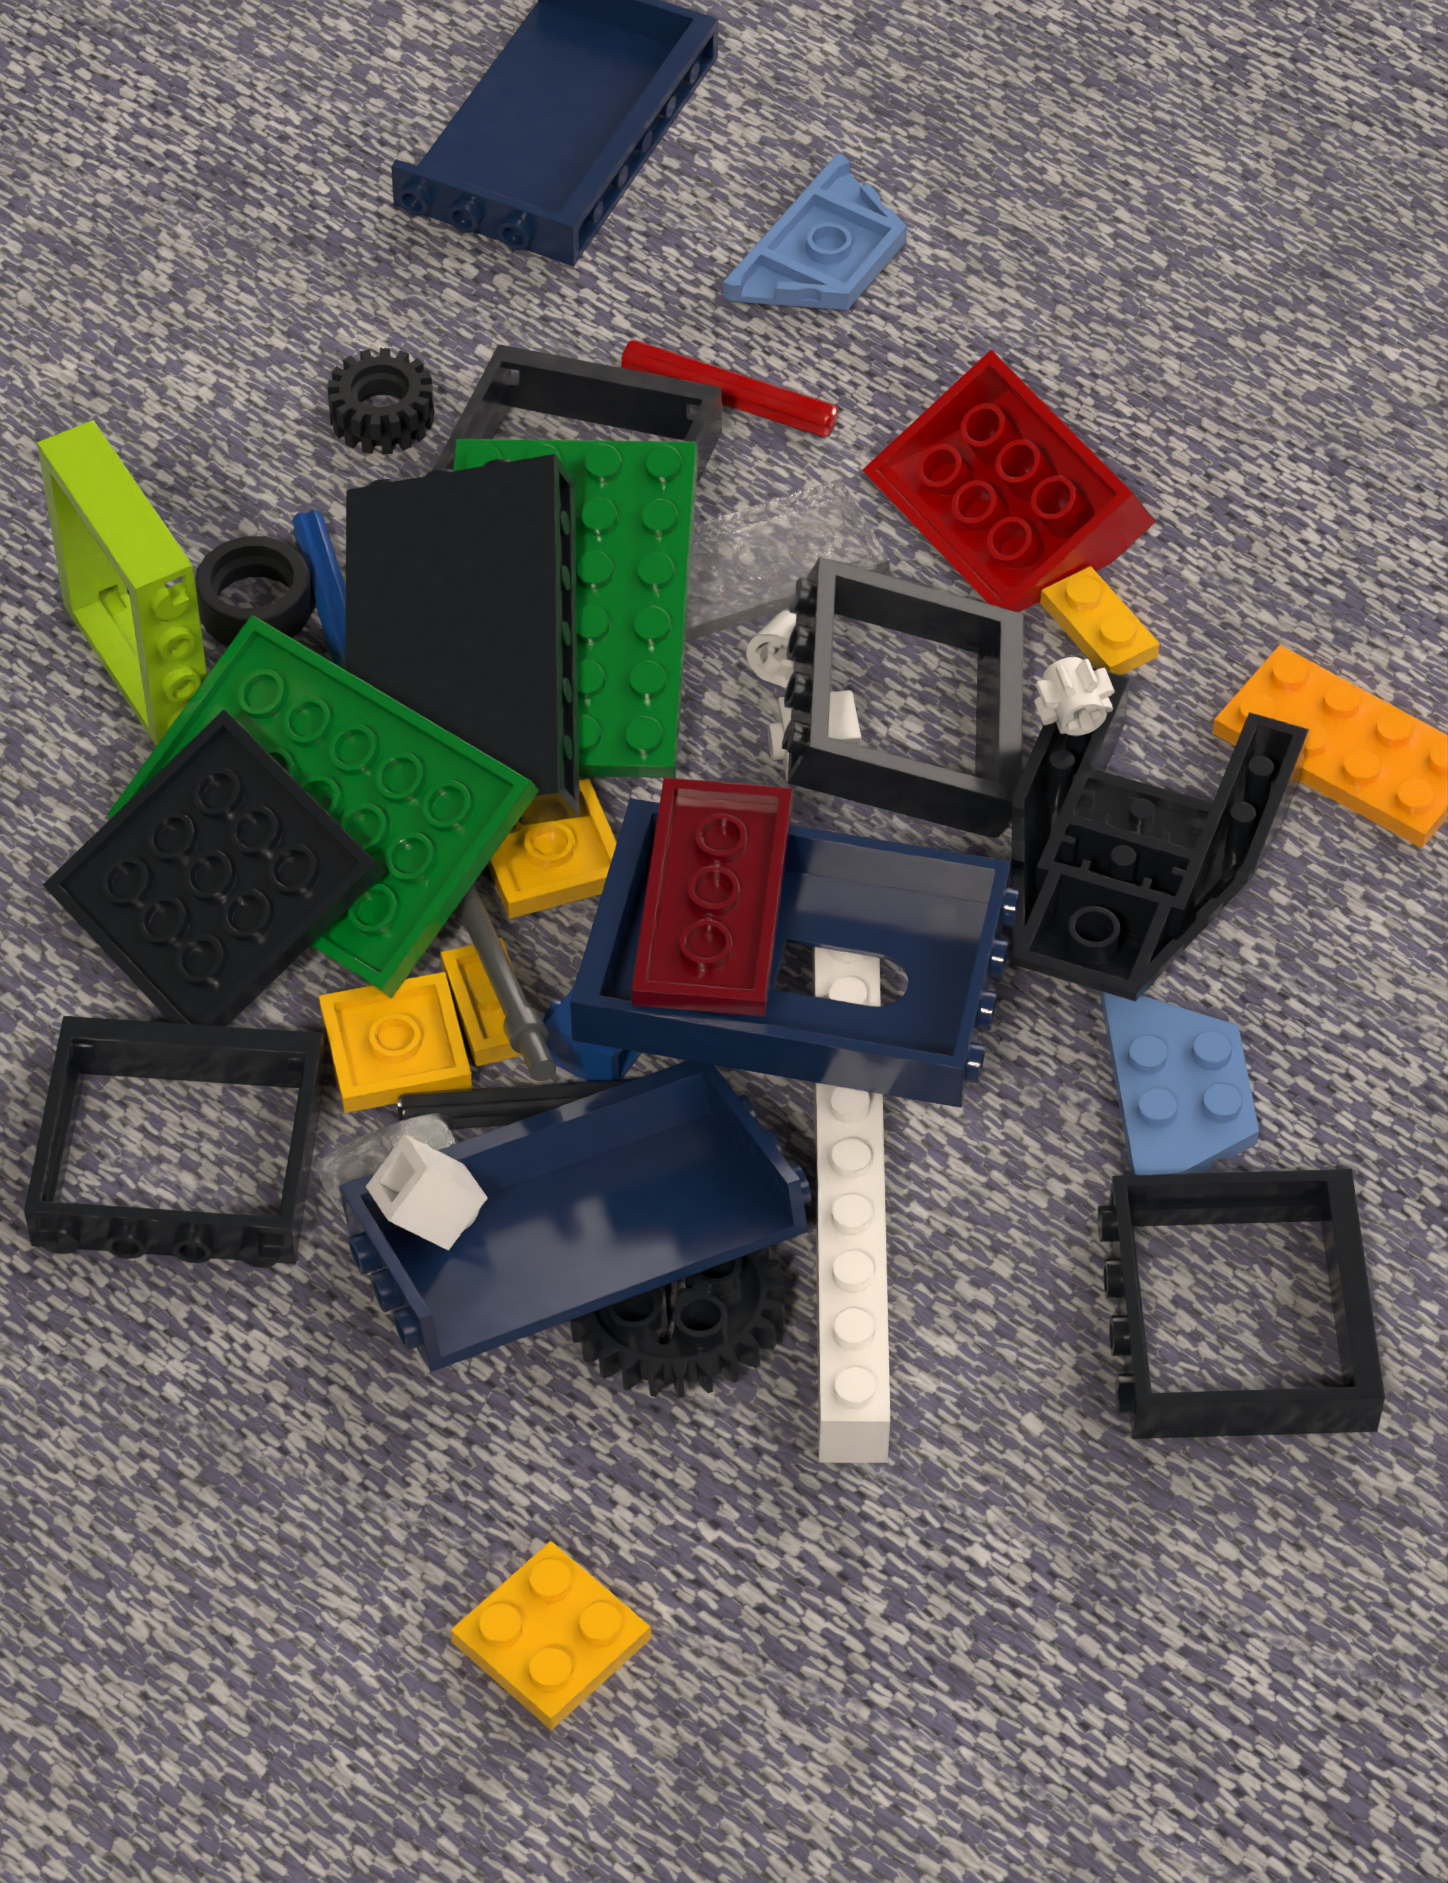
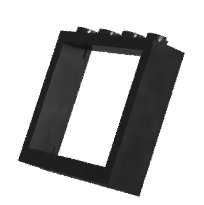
[433,344,722,487]
[781,557,1024,838]
[24,1016,326,1268]
[1097,1169,1385,1439]

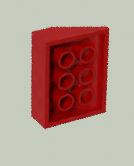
[862,349,1156,613]

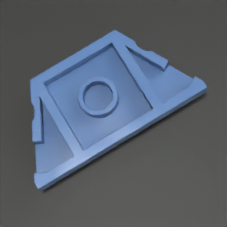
[723,153,907,310]
[1100,991,1259,1175]

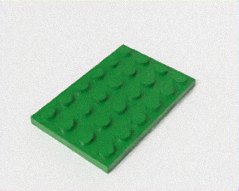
[454,439,698,778]
[107,615,539,999]

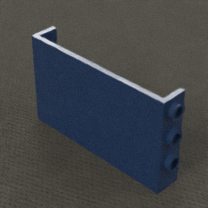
[391,0,718,266]
[338,1061,811,1372]

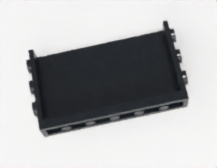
[345,454,580,834]

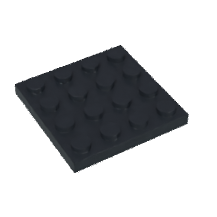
[43,709,386,1027]

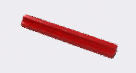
[621,340,838,438]

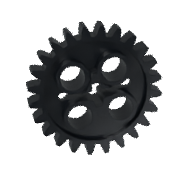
[570,1247,786,1398]

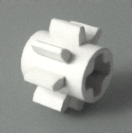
[1034,657,1115,736]

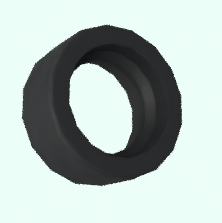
[195,536,312,646]

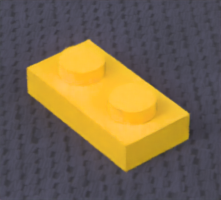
[1040,566,1160,675]
[440,937,522,1067]

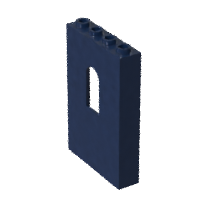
[570,798,1020,1108]

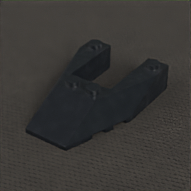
[1012,667,1309,1002]

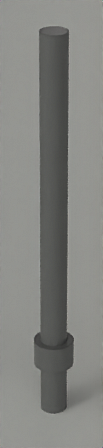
[457,883,556,1081]

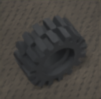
[327,348,434,455]

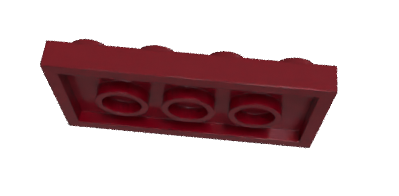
[632,777,793,1017]

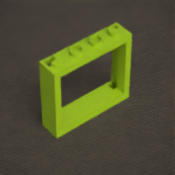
[37,420,207,746]

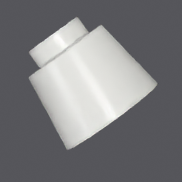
[746,611,796,688]

